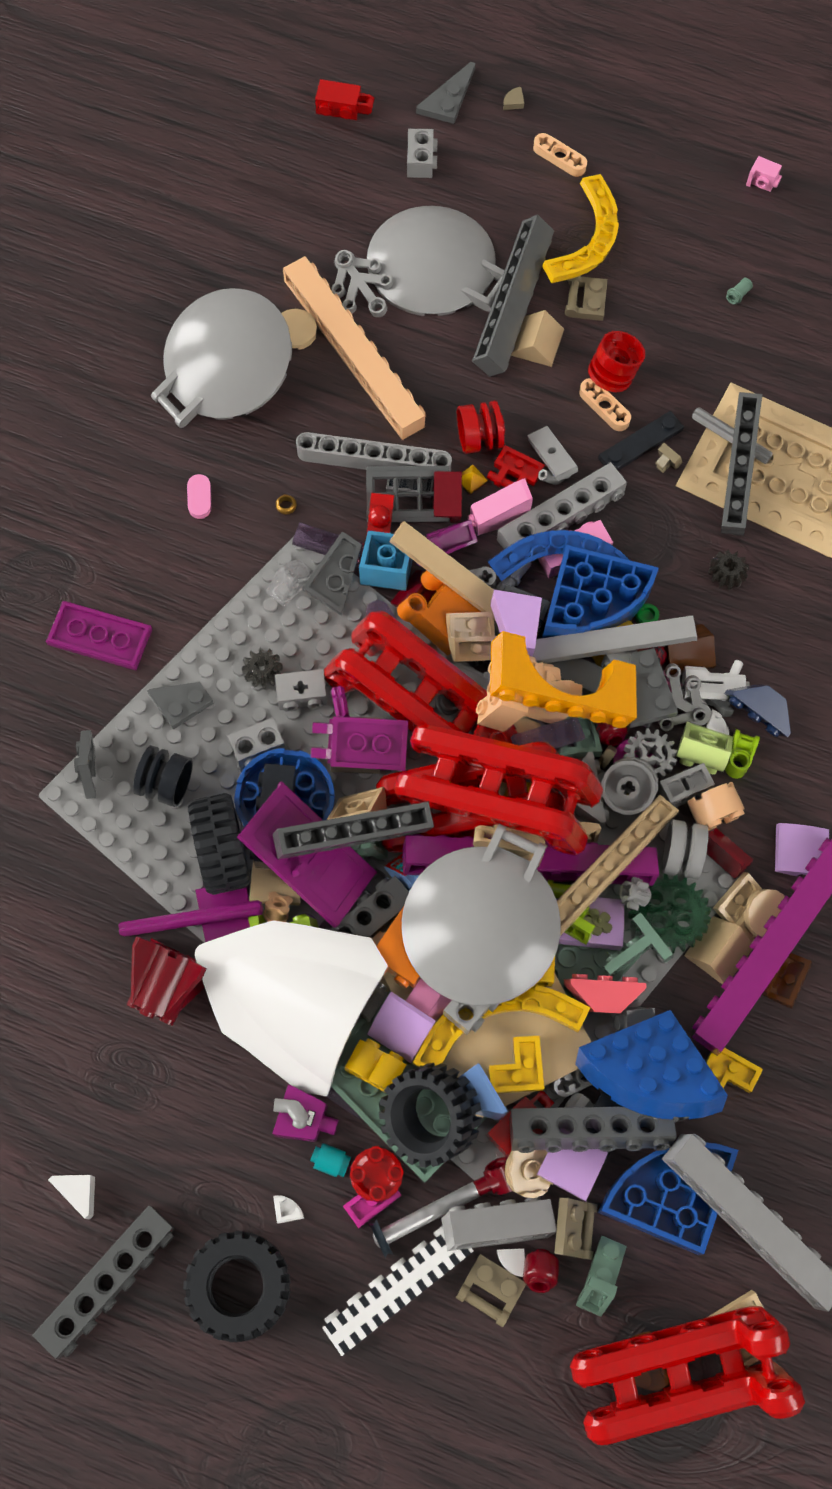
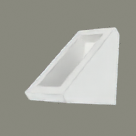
[48,1175,95,1220]

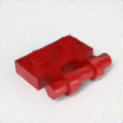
[487,445,545,492]

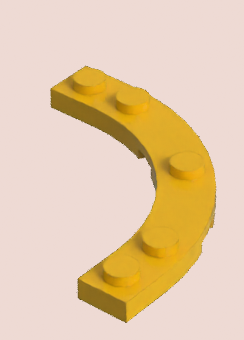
[542,174,619,283]
[413,985,590,1067]

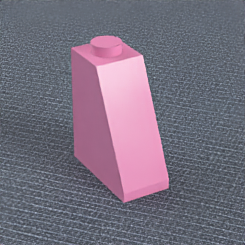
[468,478,533,536]

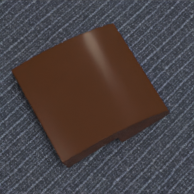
[762,953,812,1009]

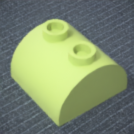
[676,722,733,774]

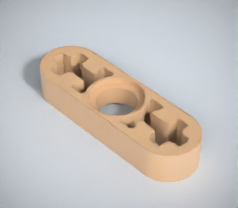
[533,133,587,177]
[579,378,631,431]

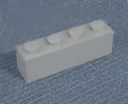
[441,1197,557,1251]

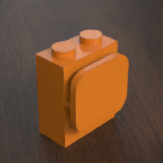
[376,906,421,989]

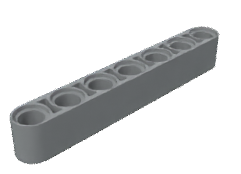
[296,432,452,472]

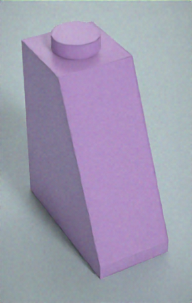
[491,590,542,657]

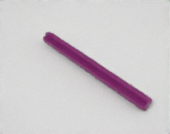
[119,900,263,937]

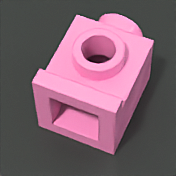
[746,156,782,192]

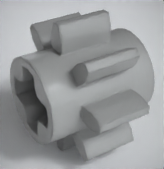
[619,877,651,911]

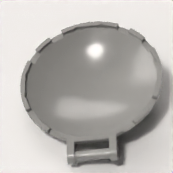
[367,206,505,316]
[151,288,292,428]
[402,824,561,1006]

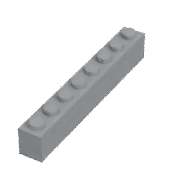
[662,1134,832,1312]

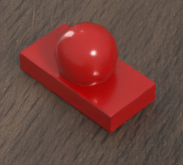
[367,493,394,533]

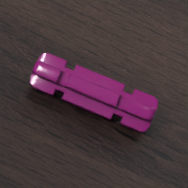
[331,686,350,717]

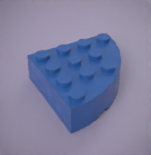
[542,545,659,638]
[576,1010,728,1119]
[597,1143,738,1255]

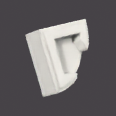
[706,709,729,735]
[273,1196,304,1224]
[497,1249,525,1277]

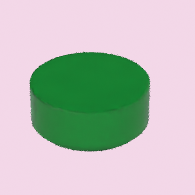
[635,603,659,624]

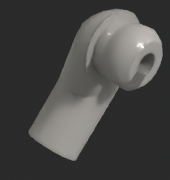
[538,469,571,485]
[273,1098,308,1129]

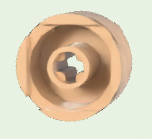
[687,782,745,831]

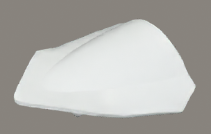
[195,920,388,1096]

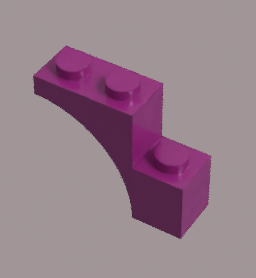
[416,520,478,567]

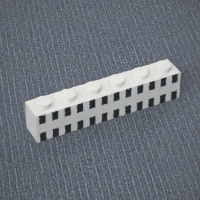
[323,1226,474,1356]

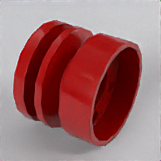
[588,331,645,392]
[457,400,505,454]

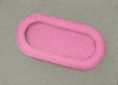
[187,474,211,519]

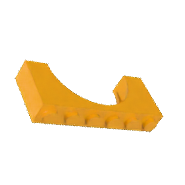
[490,631,637,728]

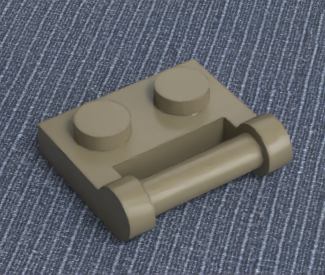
[565,276,607,321]
[554,1198,598,1260]
[456,1254,526,1328]

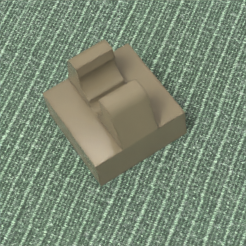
[655,443,682,473]

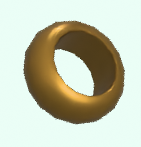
[275,495,297,515]

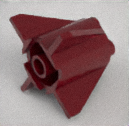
[127,936,207,1026]

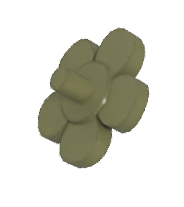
[584,909,612,936]

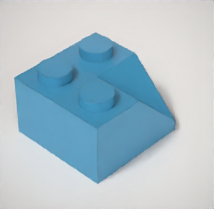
[359,530,413,591]

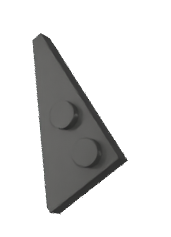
[416,62,476,124]

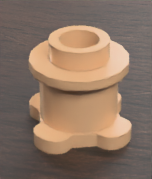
[263,891,293,922]

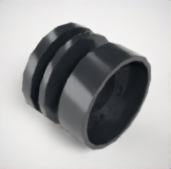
[133,745,193,807]

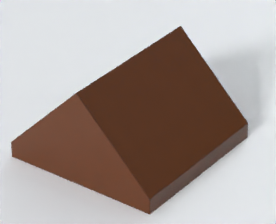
[664,624,716,675]

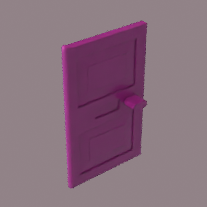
[237,782,377,928]

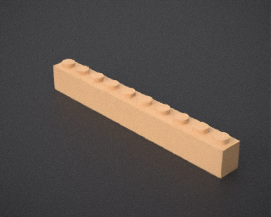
[283,256,426,440]

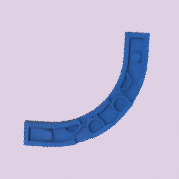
[487,530,629,581]

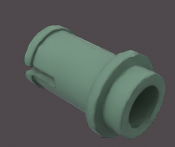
[726,278,753,304]

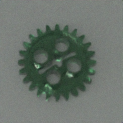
[628,874,711,953]

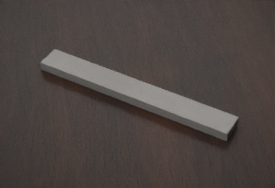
[533,616,697,663]

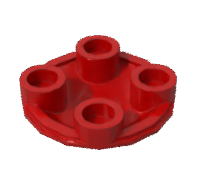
[350,1146,404,1202]

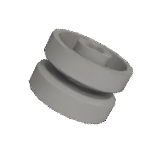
[601,757,658,815]
[662,819,709,880]

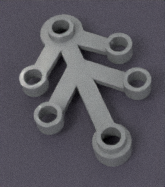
[331,250,393,317]
[658,663,711,731]

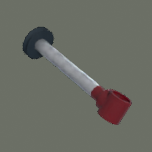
[369,1157,512,1258]

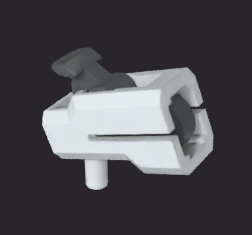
[681,660,750,717]

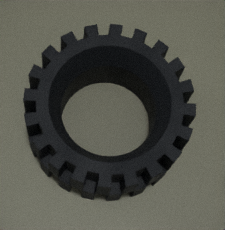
[379,1063,482,1168]

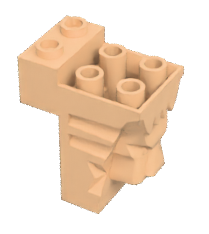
[476,656,582,732]

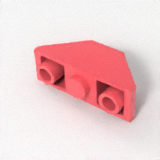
[564,974,646,1014]

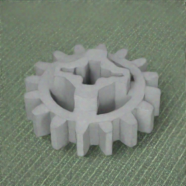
[623,728,677,780]

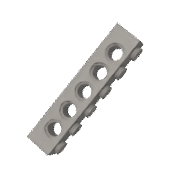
[497,462,627,549]

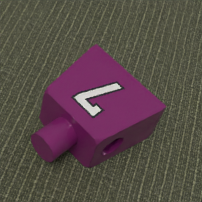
[272,1085,339,1142]

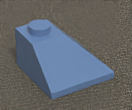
[458,1063,507,1120]

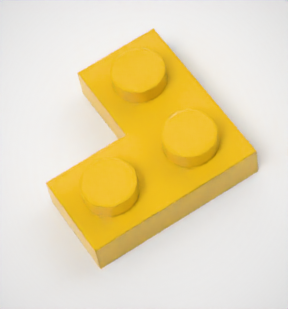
[488,1035,544,1093]
[706,1048,763,1093]

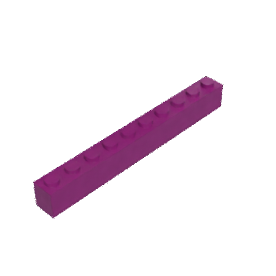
[403,834,659,886]
[692,838,832,1056]

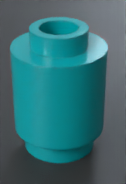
[310,1143,351,1177]

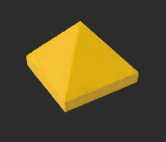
[462,465,487,494]

